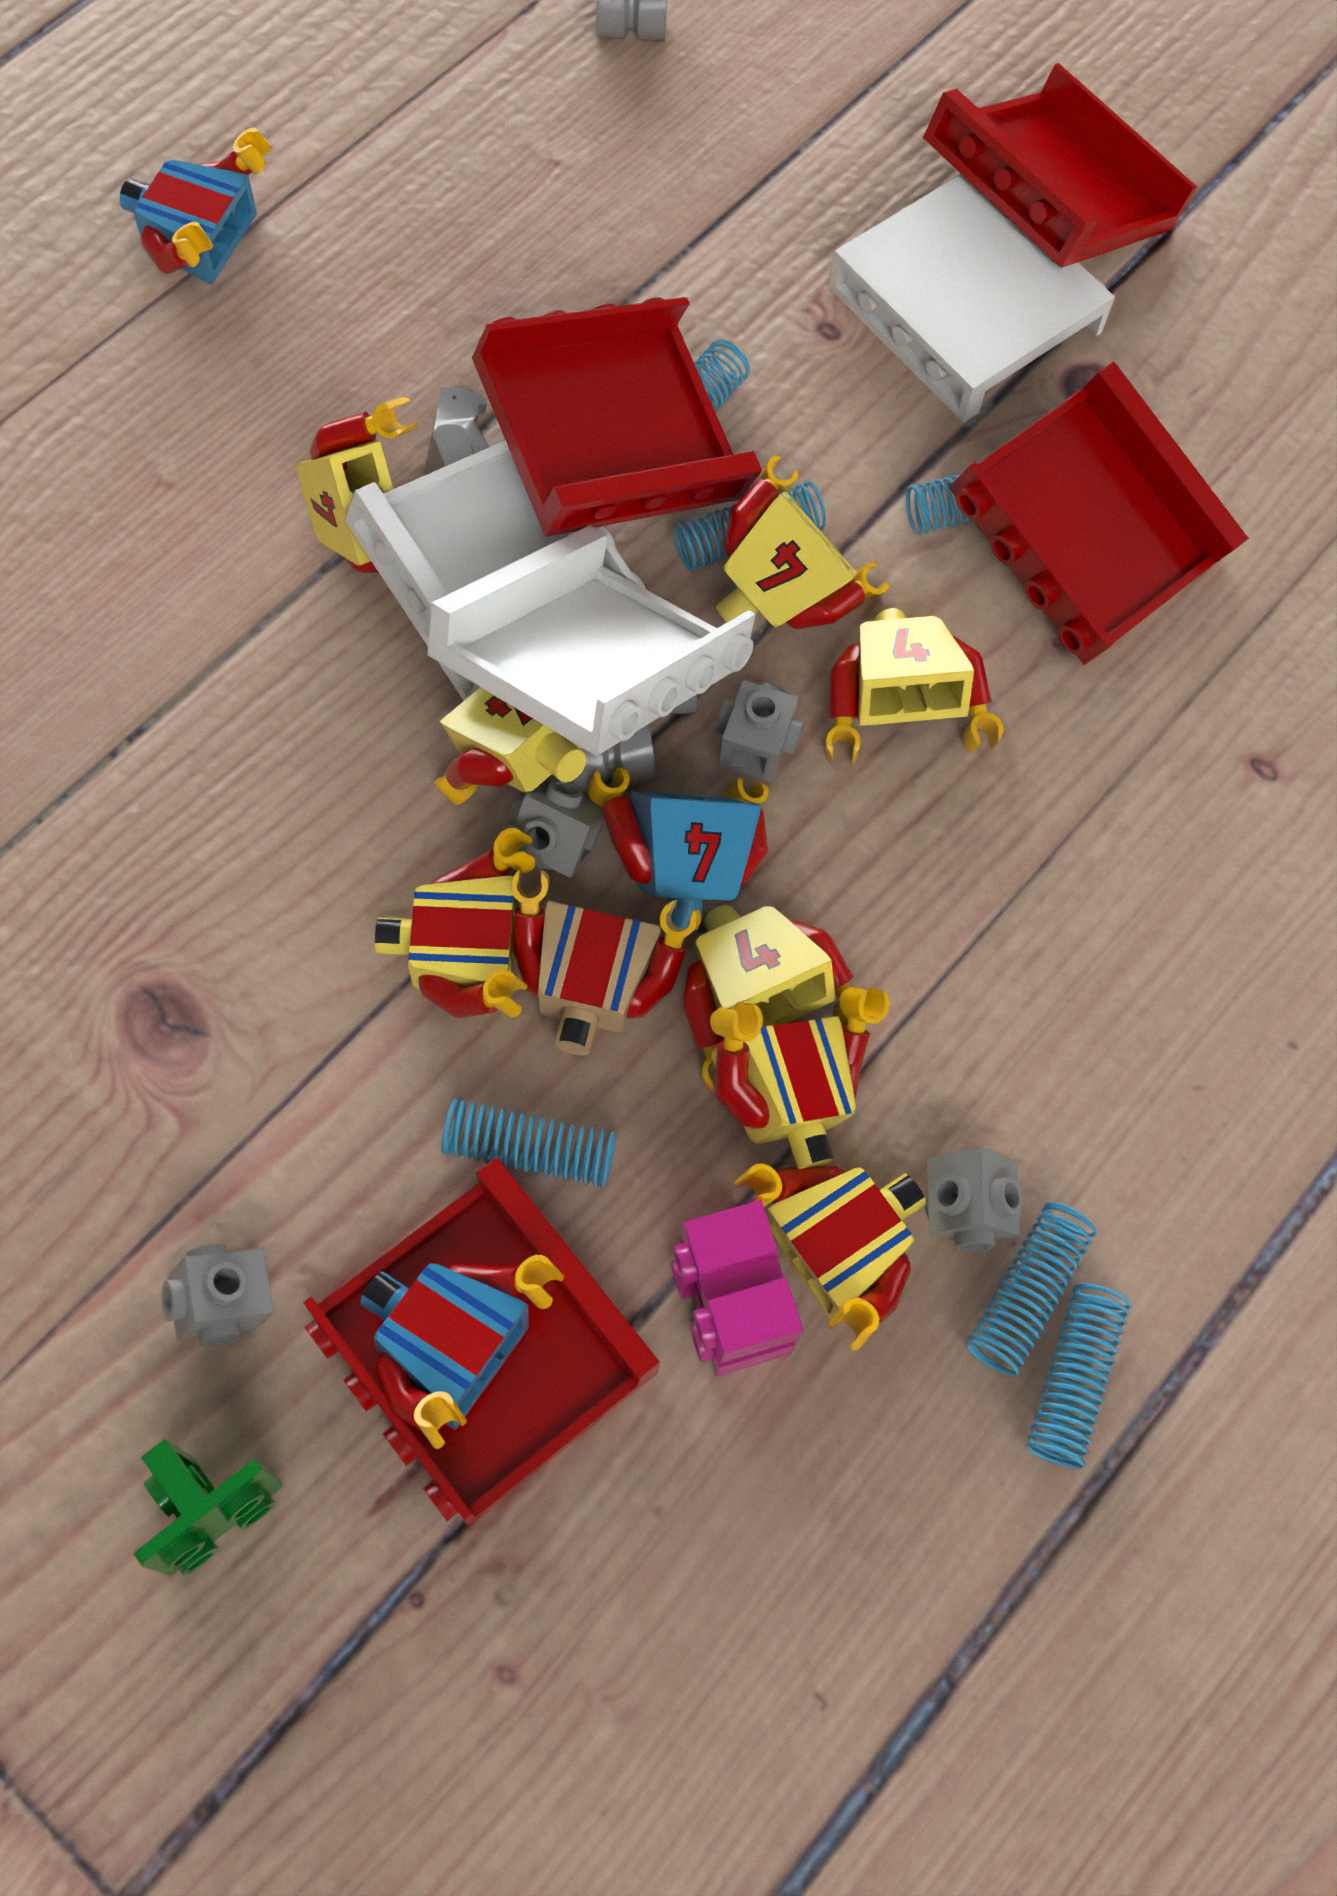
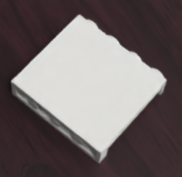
[829,174,1115,423]
[344,440,645,701]
[427,525,756,756]

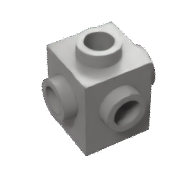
[716,680,804,783]
[508,778,605,878]
[925,1147,1023,1252]
[161,1244,274,1347]

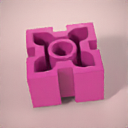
[671,1200,804,1377]

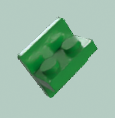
[134,1439,283,1576]

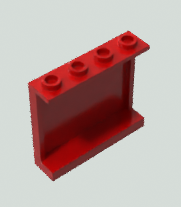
[923,63,1197,268]
[472,297,762,537]
[949,361,1249,665]
[303,1157,660,1527]

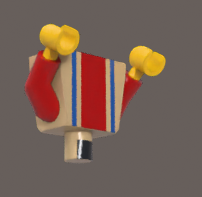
[511,868,702,1055]

